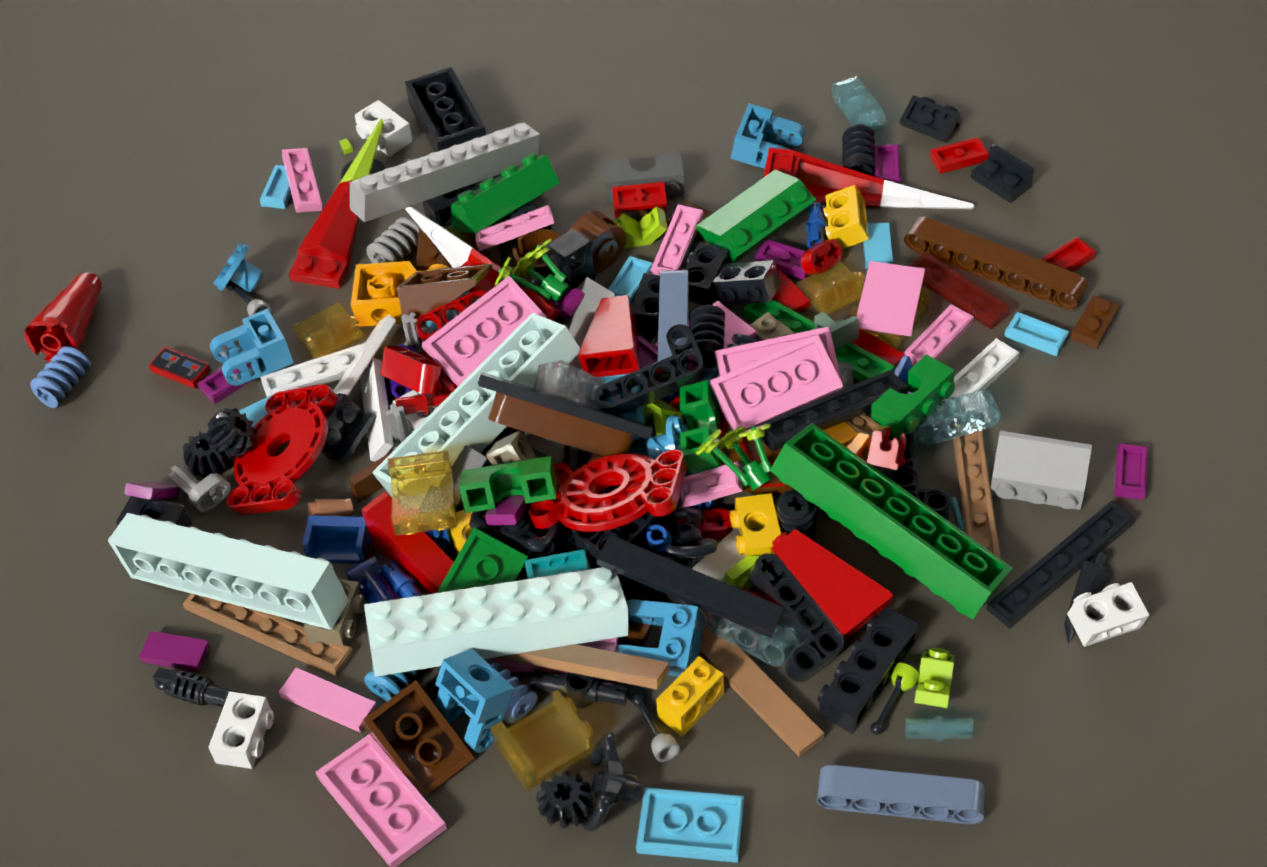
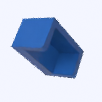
[302,516,371,564]

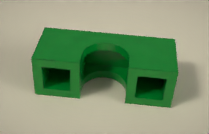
[871,354,955,441]
[680,380,721,475]
[459,456,558,513]

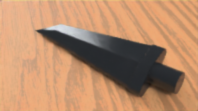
[1064,553,1112,644]

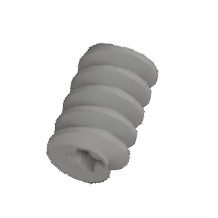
[366,217,419,263]

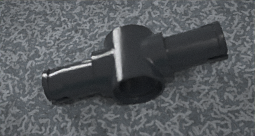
[531,670,629,708]

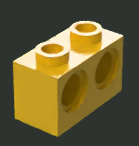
[823,185,869,249]
[656,656,724,737]

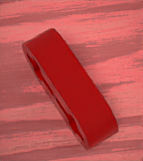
[801,239,842,276]
[676,508,733,540]

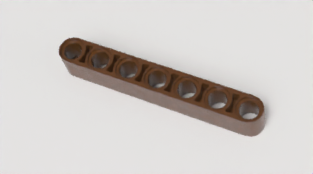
[904,217,1088,310]

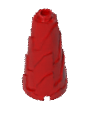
[25,272,102,362]

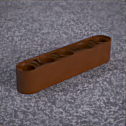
[488,392,636,457]

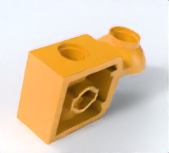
[351,261,449,327]

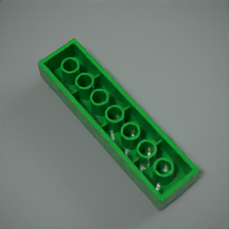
[770,423,1013,620]

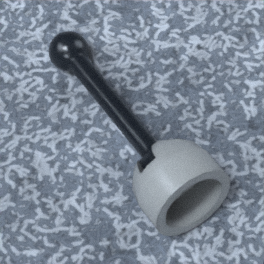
[226,281,271,316]
[632,694,680,762]

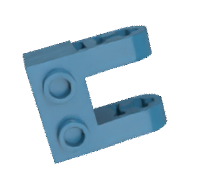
[730,103,805,168]
[210,308,294,386]
[617,599,706,677]
[434,648,514,753]

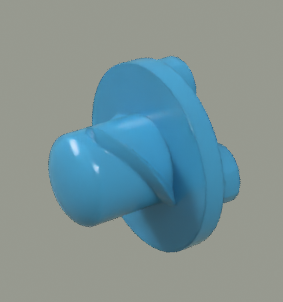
[213,243,263,292]
[647,415,690,473]

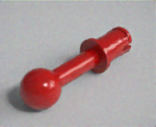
[395,393,451,415]

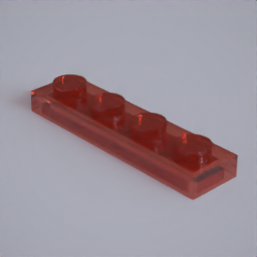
[908,252,1010,330]

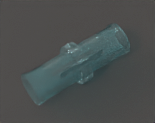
[905,715,973,742]

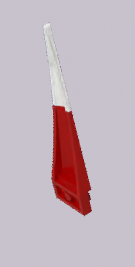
[763,147,975,209]
[405,206,560,321]

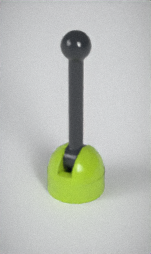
[870,663,920,735]

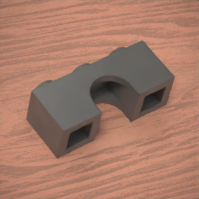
[603,153,685,202]

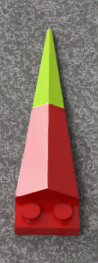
[288,118,384,289]

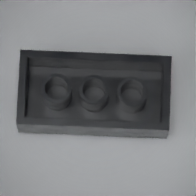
[405,67,486,152]

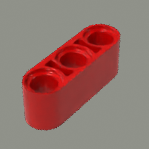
[380,345,442,394]

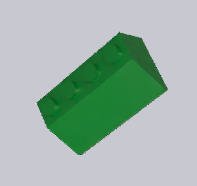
[451,153,560,233]
[696,170,816,263]

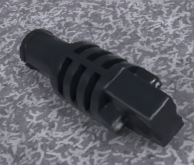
[153,668,238,708]

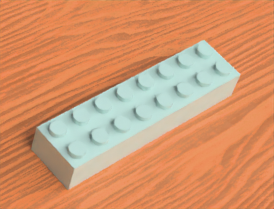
[372,313,580,512]
[108,513,349,630]
[364,567,628,677]

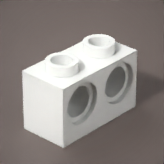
[355,100,413,157]
[1067,582,1149,647]
[208,692,274,769]

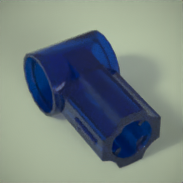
[346,556,398,604]

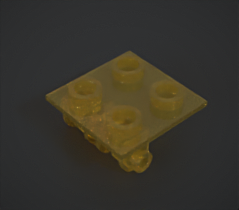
[795,262,865,315]
[291,303,365,359]

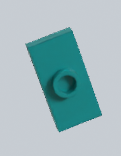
[524,549,590,579]

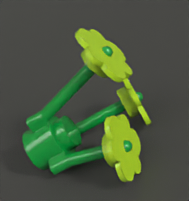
[495,238,570,303]
[695,424,773,490]

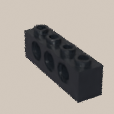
[817,607,919,734]

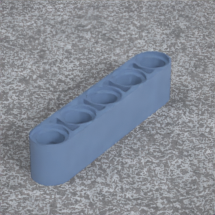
[658,270,689,379]
[817,765,985,824]

